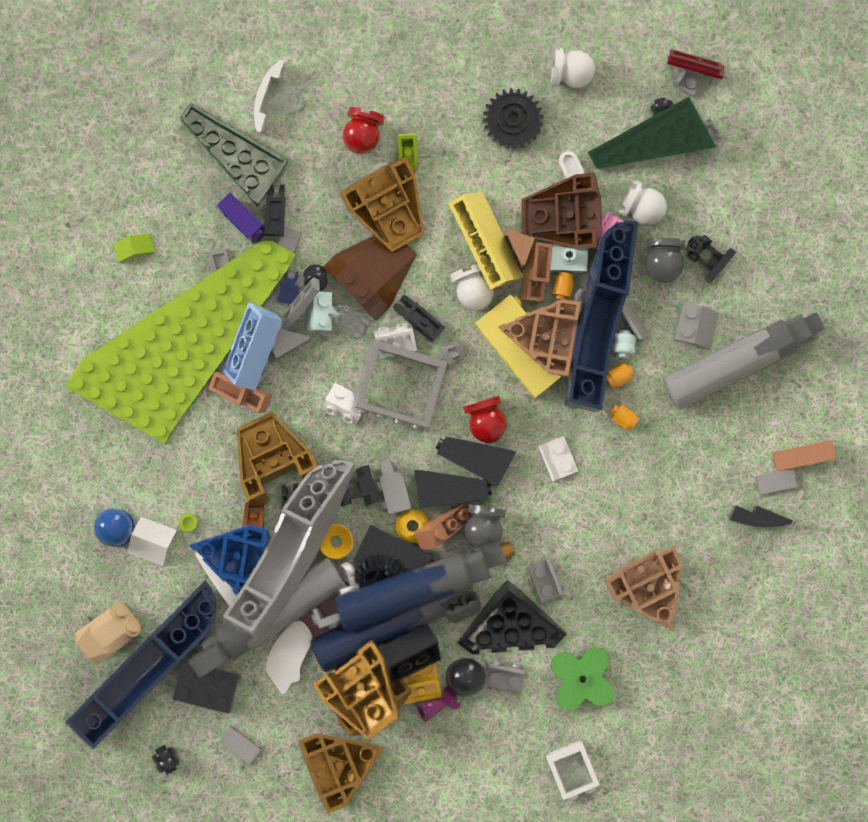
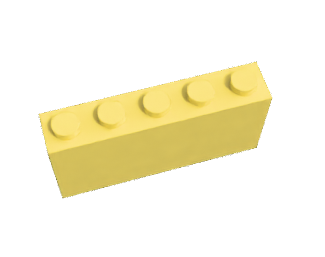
[448,192,523,290]
[475,294,562,399]

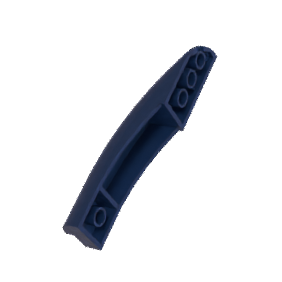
[564,221,638,412]

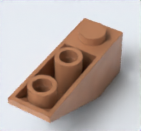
[414,503,472,550]

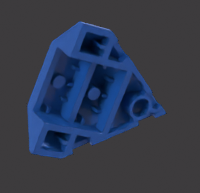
[189,524,271,596]

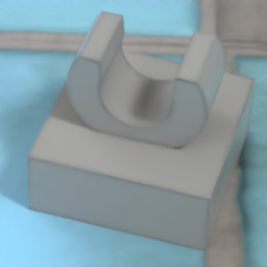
[440,340,466,366]

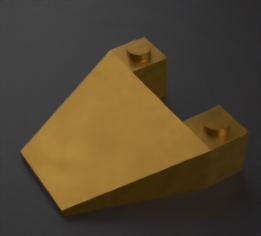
[237,412,318,508]

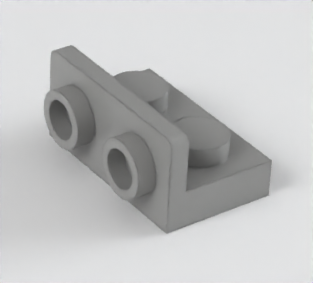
[528,559,565,603]
[484,660,526,693]

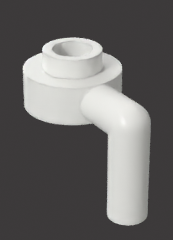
[338,562,359,595]

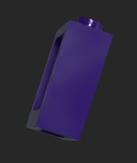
[217,193,265,243]

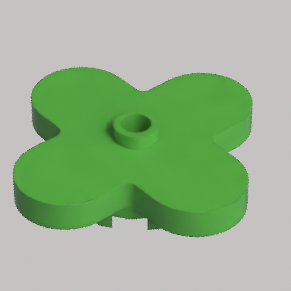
[551,647,614,711]

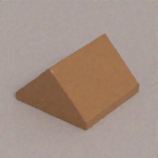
[505,229,535,270]

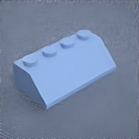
[222,302,282,390]

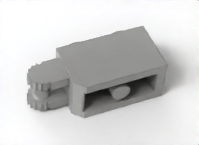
[377,460,411,515]

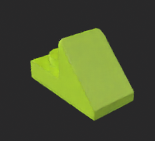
[397,133,419,170]

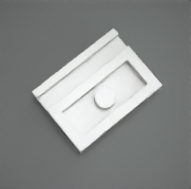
[538,436,578,482]

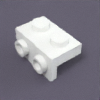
[322,383,369,426]

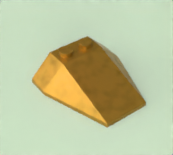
[340,157,424,252]
[313,641,400,740]

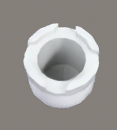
[551,48,596,88]
[618,179,667,226]
[450,264,494,310]

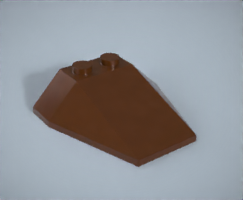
[522,172,602,250]
[323,236,417,321]

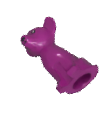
[417,686,460,722]

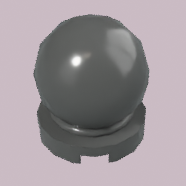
[646,237,685,283]
[465,504,506,548]

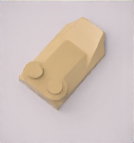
[73,602,142,666]

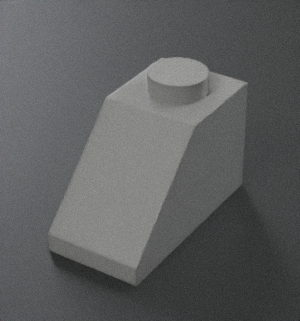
[272,329,310,360]

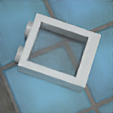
[545,740,600,801]

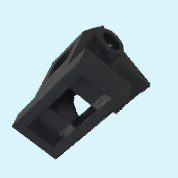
[684,235,736,284]
[340,465,379,507]

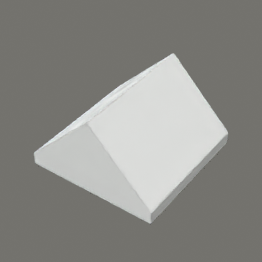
[127,517,177,566]

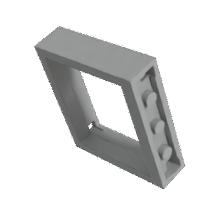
[352,340,447,431]

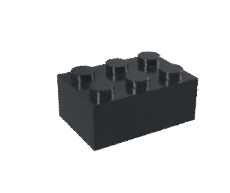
[378,624,441,685]
[172,661,240,714]

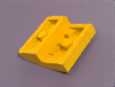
[402,663,442,704]

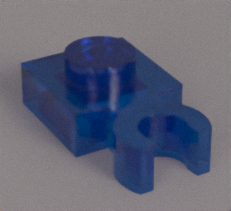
[277,271,300,305]

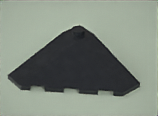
[458,580,567,654]

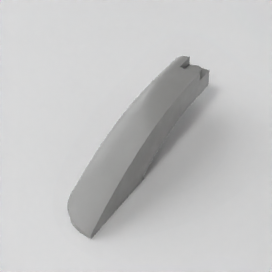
[222,460,356,639]

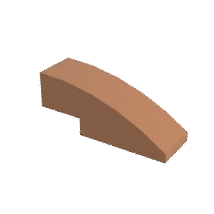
[519,242,553,302]
[208,371,272,413]
[773,440,836,471]

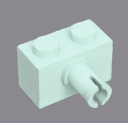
[550,244,588,274]
[306,292,349,332]

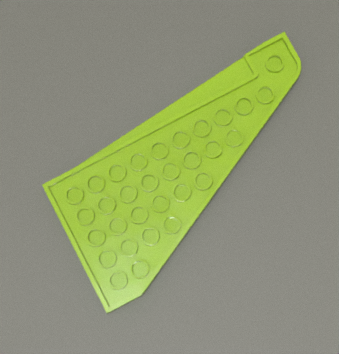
[66,241,296,444]

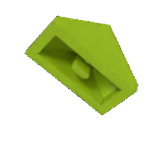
[113,234,155,263]

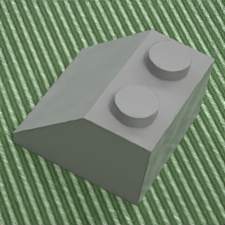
[673,302,719,350]

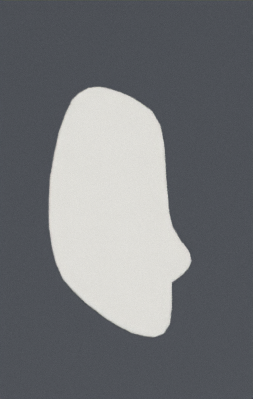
[266,621,312,694]

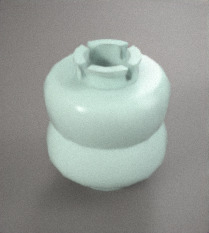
[612,330,637,359]

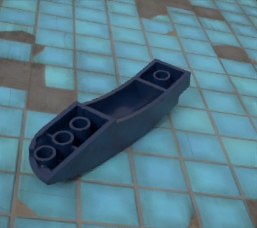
[65,581,216,749]

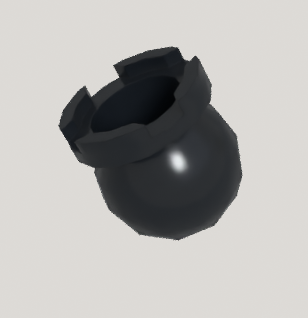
[445,658,486,697]

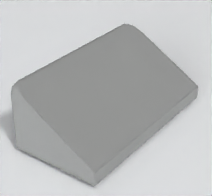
[621,303,649,341]

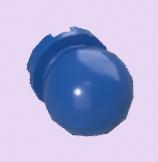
[94,508,135,547]

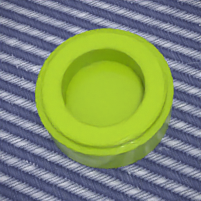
[179,513,198,533]

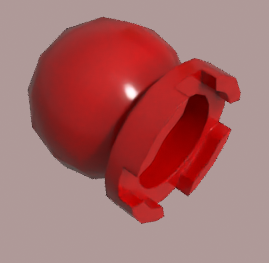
[343,107,385,155]
[463,396,507,443]

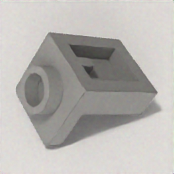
[673,69,703,98]

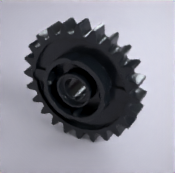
[483,88,544,150]

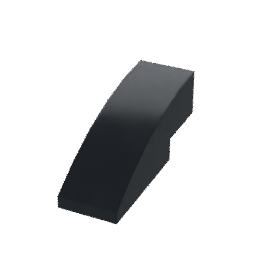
[728,505,793,527]

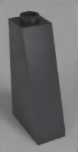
[435,436,516,487]
[415,470,492,509]
[354,525,435,570]

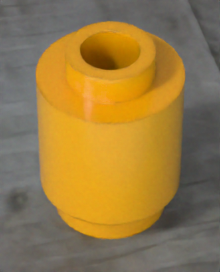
[552,272,575,300]
[606,363,634,389]
[609,404,639,431]

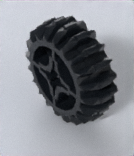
[355,553,406,588]

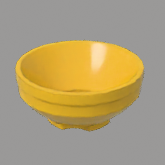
[395,509,429,544]
[320,524,353,559]

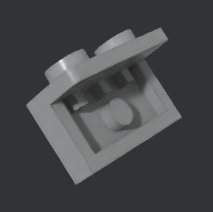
[312,608,342,629]

